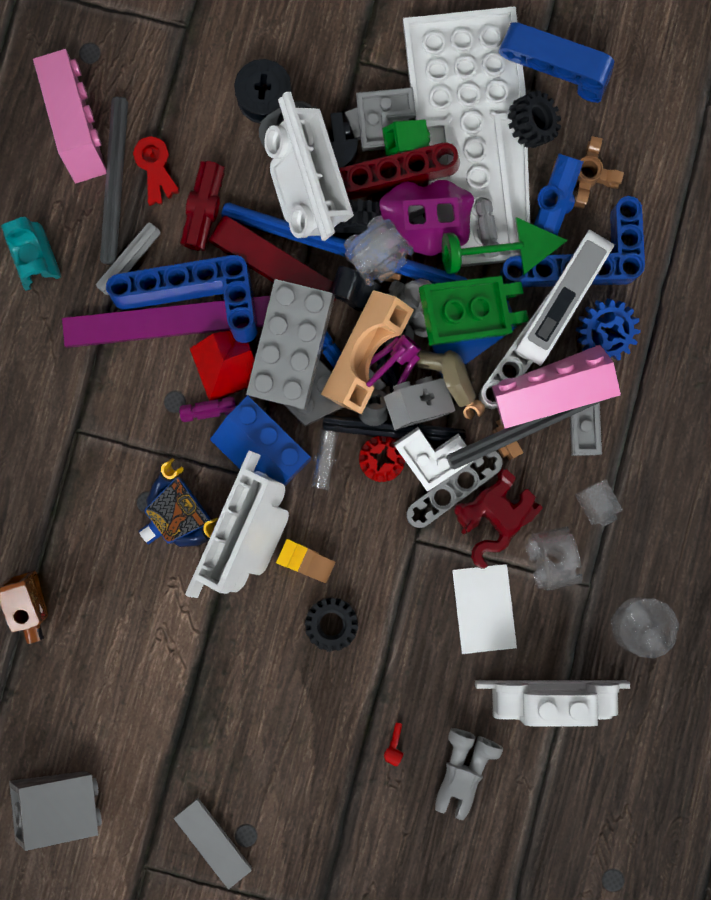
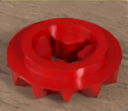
[359,436,405,482]

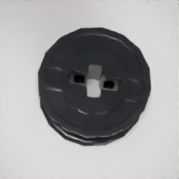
[234,59,292,124]

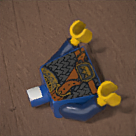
[139,458,218,547]

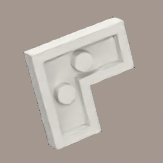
[394,427,471,492]

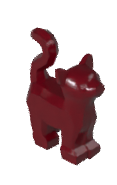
[454,469,543,569]

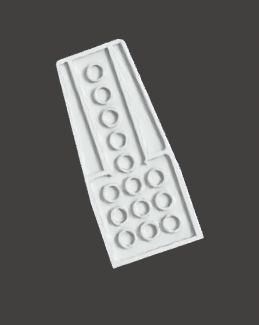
[403,6,530,267]

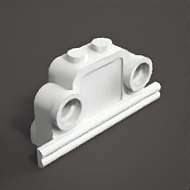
[264,92,354,241]
[185,450,289,598]
[475,680,630,726]

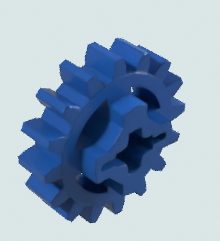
[576,298,641,361]

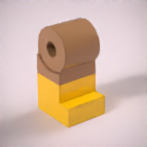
[276,539,336,583]

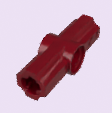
[180,161,225,251]

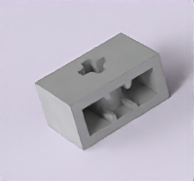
[384,376,456,430]

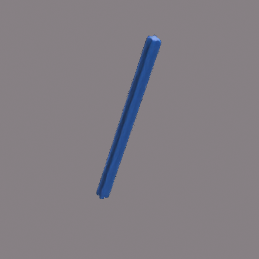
[221,203,468,284]

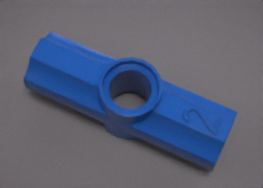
[534,154,584,236]

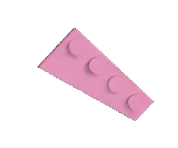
[33,49,107,184]
[492,345,621,429]

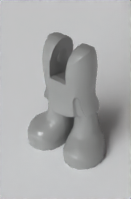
[435,728,503,820]

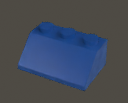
[210,395,312,486]

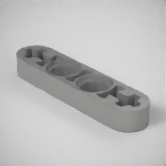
[406,451,502,528]

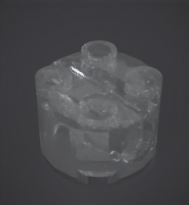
[344,216,414,286]
[526,526,583,591]
[611,597,679,658]

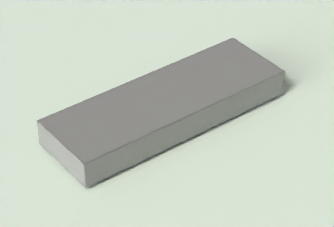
[570,403,602,456]
[173,798,252,890]

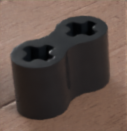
[329,266,383,312]

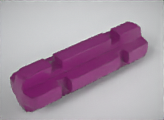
[179,397,236,422]

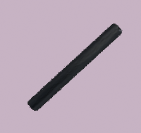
[323,415,466,443]

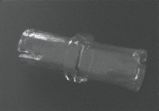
[311,430,339,490]

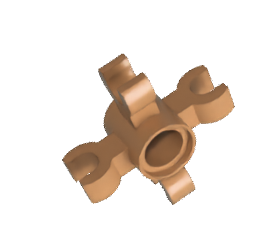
[551,136,624,209]

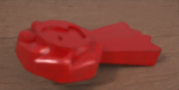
[133,136,180,206]

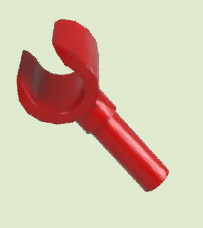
[384,722,404,766]

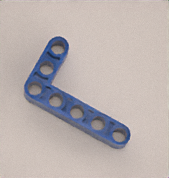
[499,196,645,287]
[106,255,258,343]

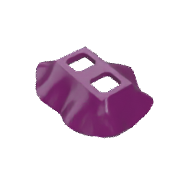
[379,180,474,256]

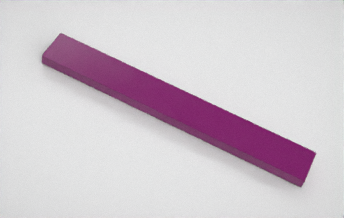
[62,295,271,348]

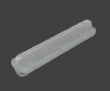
[96,222,161,295]

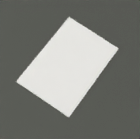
[452,564,517,654]

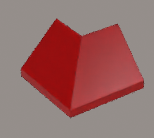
[189,330,255,401]

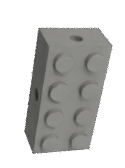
[246,279,335,410]

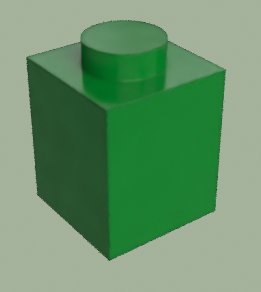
[382,119,430,156]

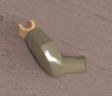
[417,350,485,419]

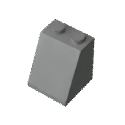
[9,771,102,851]

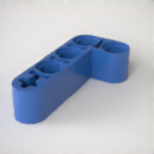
[499,22,615,103]

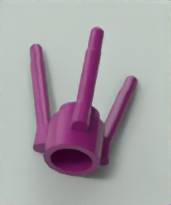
[366,334,421,387]

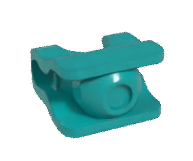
[1,217,62,291]

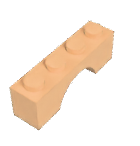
[321,290,414,414]

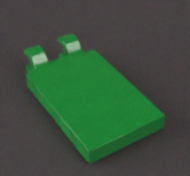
[419,276,529,346]

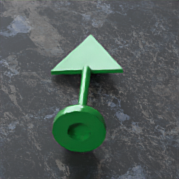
[442,217,568,275]

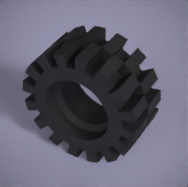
[508,90,561,148]
[334,199,384,236]
[305,597,358,652]

